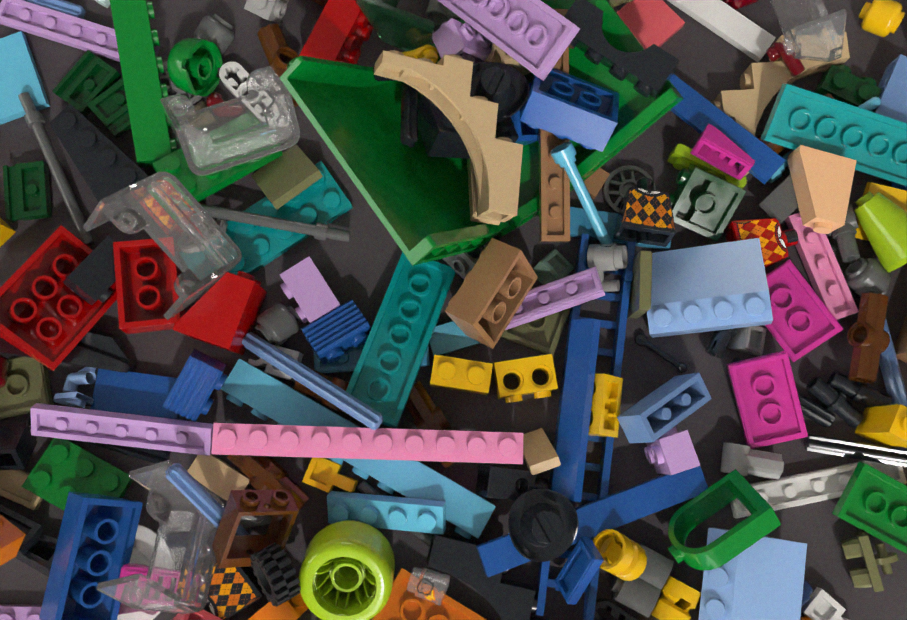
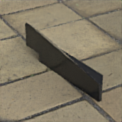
[0,330,137,373]
[0,504,58,577]

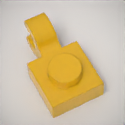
[302,457,359,493]

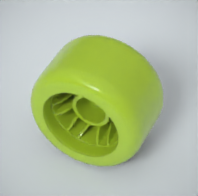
[299,520,395,620]

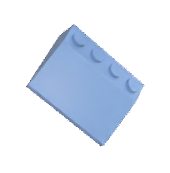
[647,238,773,338]
[698,527,807,620]

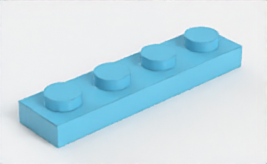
[327,491,446,535]

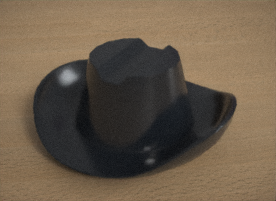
[470,62,530,122]
[508,489,579,562]

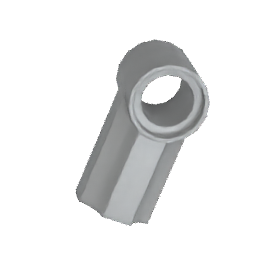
[720,443,784,479]

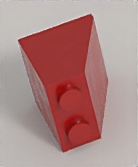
[172,271,267,355]

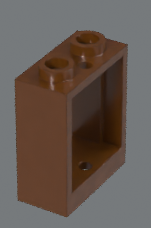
[212,489,299,568]

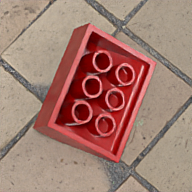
[0,225,117,371]

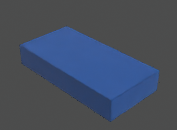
[555,536,604,605]

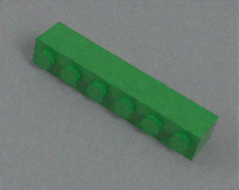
[110,0,178,168]

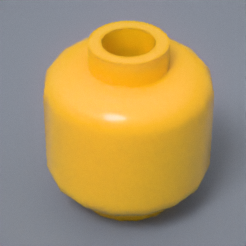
[858,0,905,37]

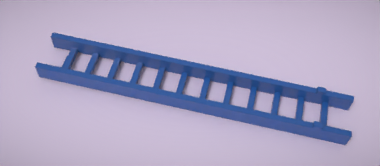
[535,233,635,620]

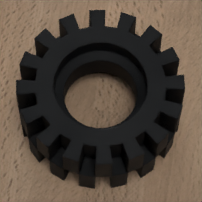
[250,542,301,607]

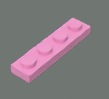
[785,212,859,320]

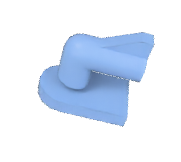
[53,367,96,408]

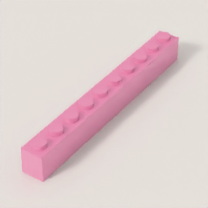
[211,423,523,464]

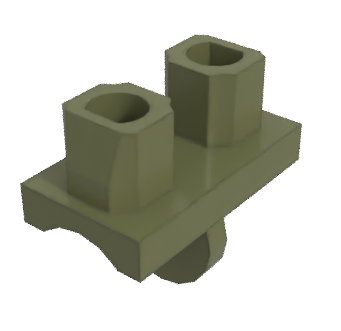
[841,531,899,592]

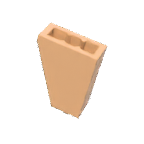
[787,145,857,234]

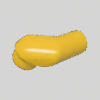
[401,44,438,64]

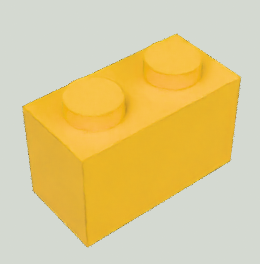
[430,355,493,395]

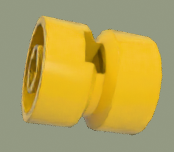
[593,529,647,581]
[651,575,701,620]

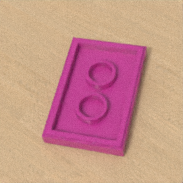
[765,259,843,362]
[726,350,808,449]

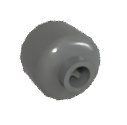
[193,13,235,56]
[845,258,891,298]
[255,303,300,346]

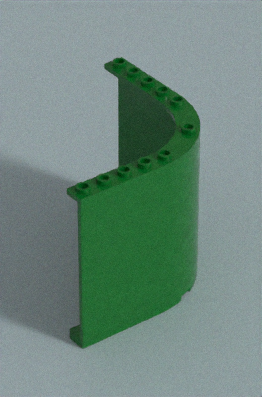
[280,0,684,266]

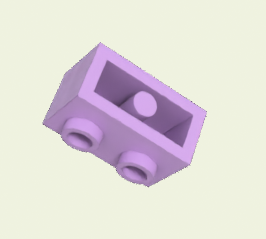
[431,18,491,65]
[280,256,341,323]
[644,426,700,475]

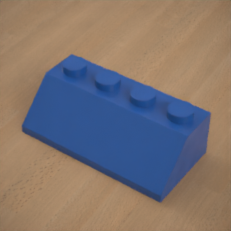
[39,492,143,620]

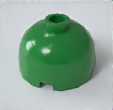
[167,38,223,97]

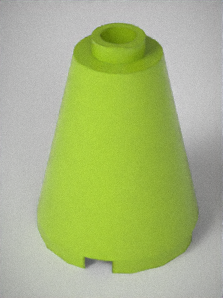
[854,191,907,272]

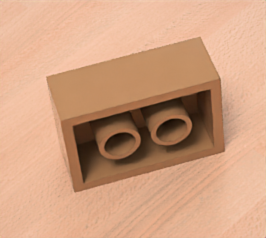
[445,238,538,349]

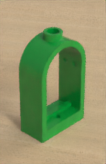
[667,469,781,570]

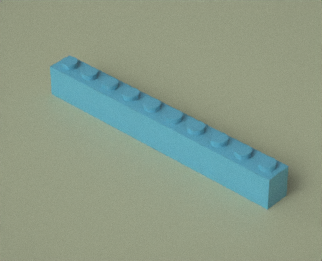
[221,358,496,540]

